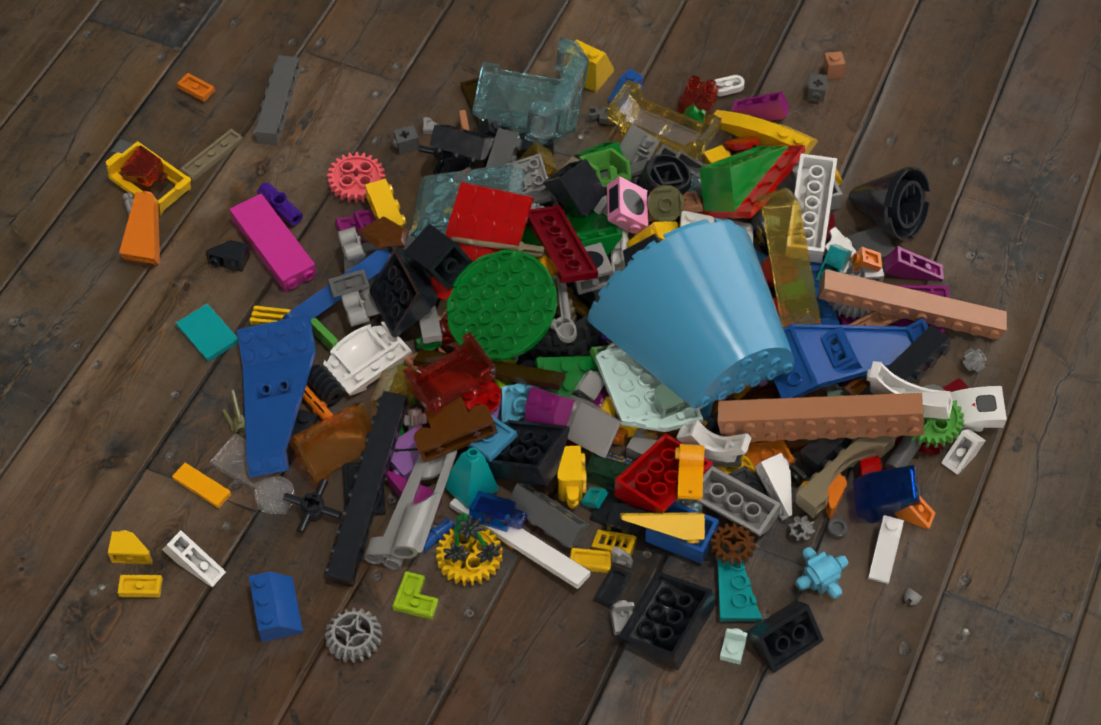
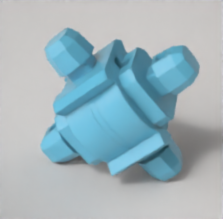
[795,547,848,599]

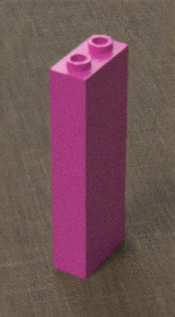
[229,193,317,292]

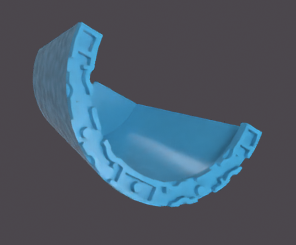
[587,218,794,409]

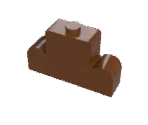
[414,395,498,463]

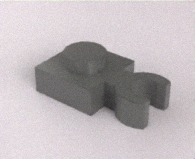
[588,106,620,126]

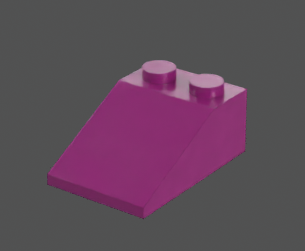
[525,386,575,426]

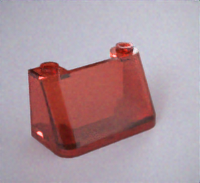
[402,332,496,413]

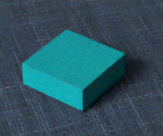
[581,487,608,509]

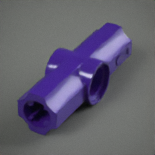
[257,182,303,226]

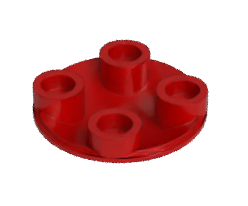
[462,377,502,413]

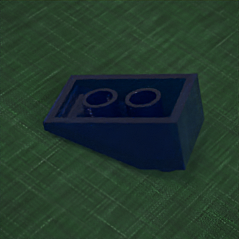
[853,465,920,524]

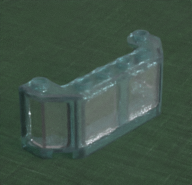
[525,37,589,145]

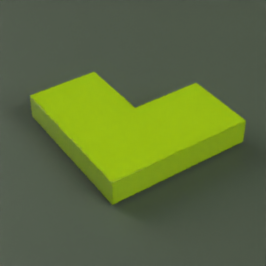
[392,571,439,620]

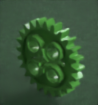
[905,389,964,448]

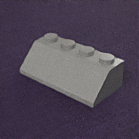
[693,466,781,536]

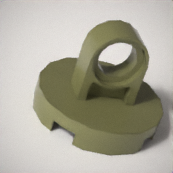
[647,185,684,222]

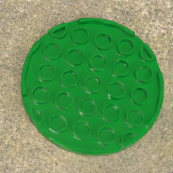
[446,250,557,361]

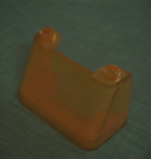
[289,403,372,484]

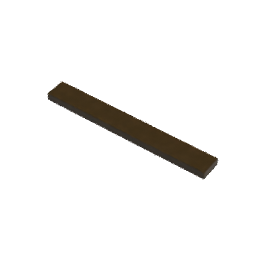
[413,349,566,390]

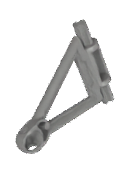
[550,273,577,343]

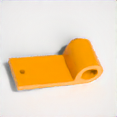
[675,444,705,500]

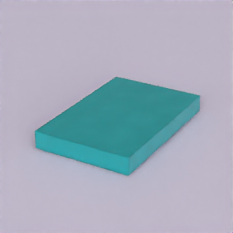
[176,304,239,362]

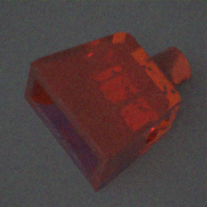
[121,145,168,187]

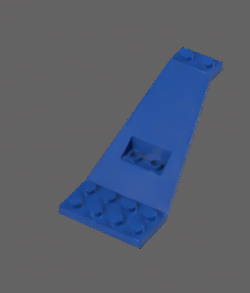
[237,315,316,477]
[774,318,929,398]

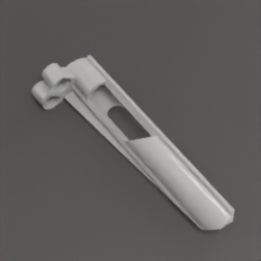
[364,396,469,570]

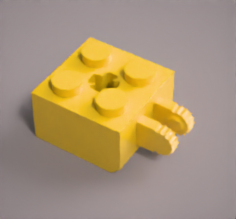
[557,446,586,509]

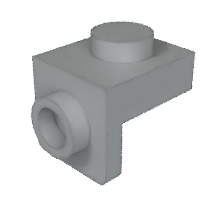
[610,600,634,635]

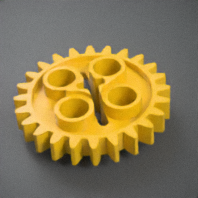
[436,525,503,586]

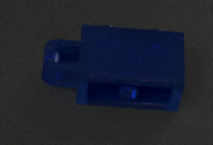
[469,490,528,532]

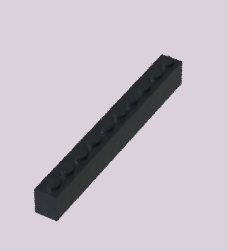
[800,325,950,473]
[325,391,409,587]

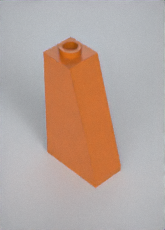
[119,191,160,265]

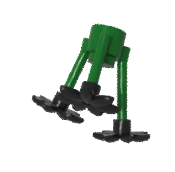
[443,513,501,564]

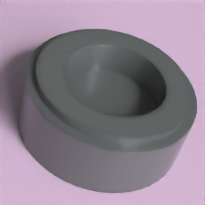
[827,518,848,540]

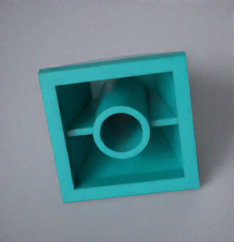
[445,447,499,509]

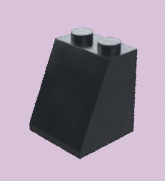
[543,159,607,218]
[404,224,473,291]

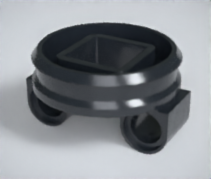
[636,154,692,198]

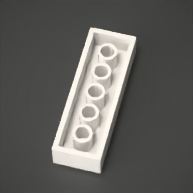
[785,154,837,263]

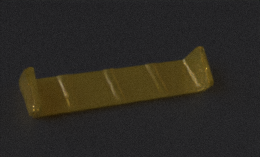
[757,188,821,328]

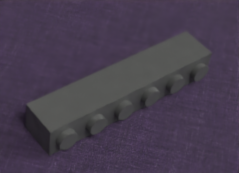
[253,55,300,146]

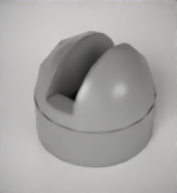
[904,588,922,606]

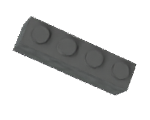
[485,128,522,171]
[507,482,589,548]

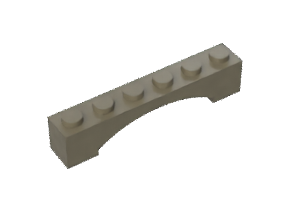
[795,436,896,518]

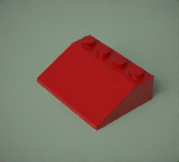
[615,433,713,514]

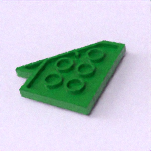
[535,356,599,398]

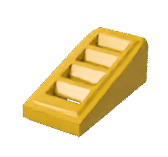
[591,530,637,556]

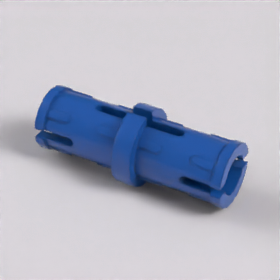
[423,517,456,553]

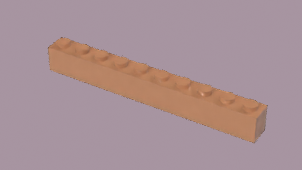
[818,269,1007,340]

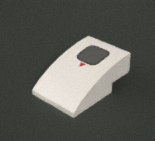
[942,386,1007,432]

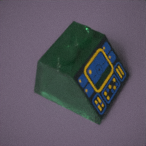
[586,451,636,488]

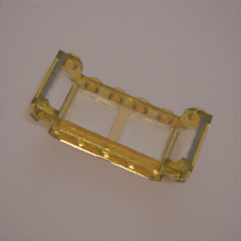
[607,80,722,159]

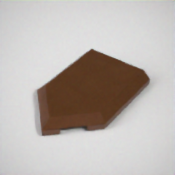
[358,216,409,249]

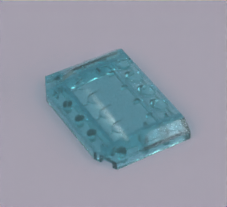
[472,62,585,136]

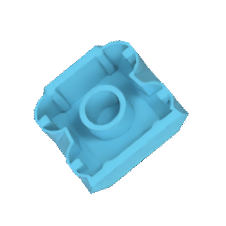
[500,383,540,423]

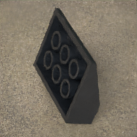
[369,247,438,338]
[486,420,570,486]
[618,571,716,670]

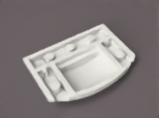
[323,322,412,395]

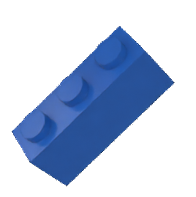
[249,572,303,642]

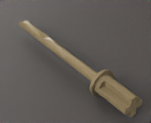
[451,237,544,258]

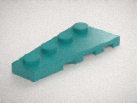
[717,544,762,622]

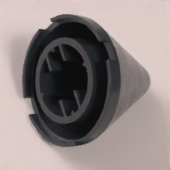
[849,167,930,241]

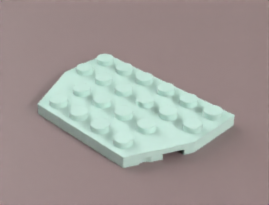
[595,343,703,432]

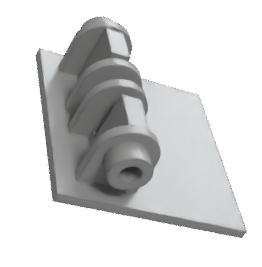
[620,124,661,164]

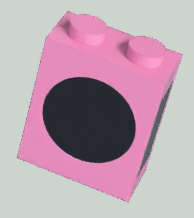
[607,176,648,235]

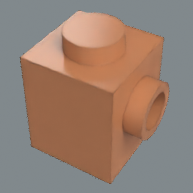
[823,51,846,80]

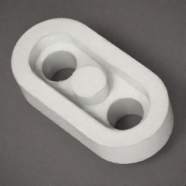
[711,75,745,96]

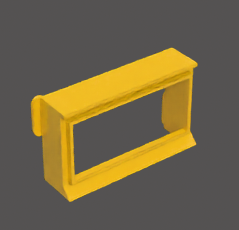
[106,141,191,216]

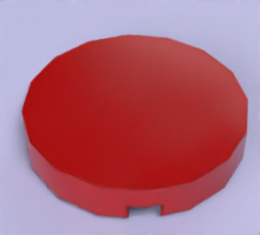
[724,137,760,151]

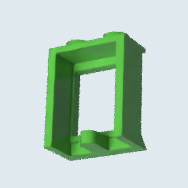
[579,148,632,187]

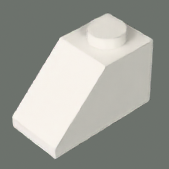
[941,429,986,474]

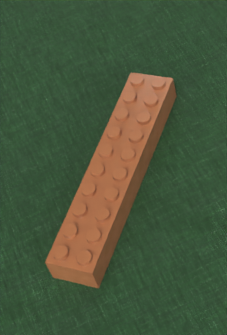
[718,393,924,442]

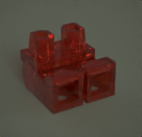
[677,75,720,121]

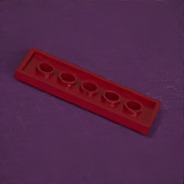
[527,205,599,283]

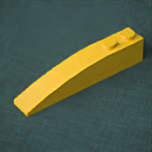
[708,110,818,155]

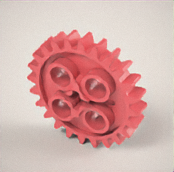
[327,152,386,203]

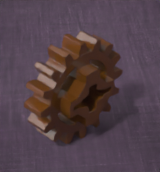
[710,523,756,567]

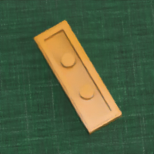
[172,463,232,509]

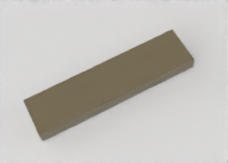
[180,129,244,182]

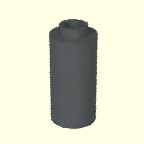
[884,435,921,477]

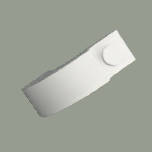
[677,420,752,462]

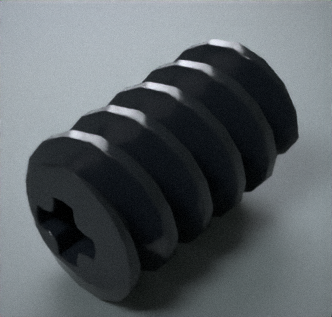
[307,364,346,404]

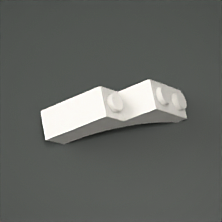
[867,361,953,419]

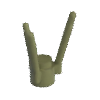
[222,390,246,436]

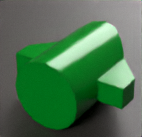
[684,105,706,129]

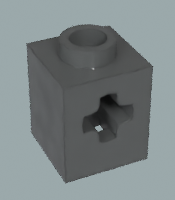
[807,73,828,102]
[392,125,420,154]

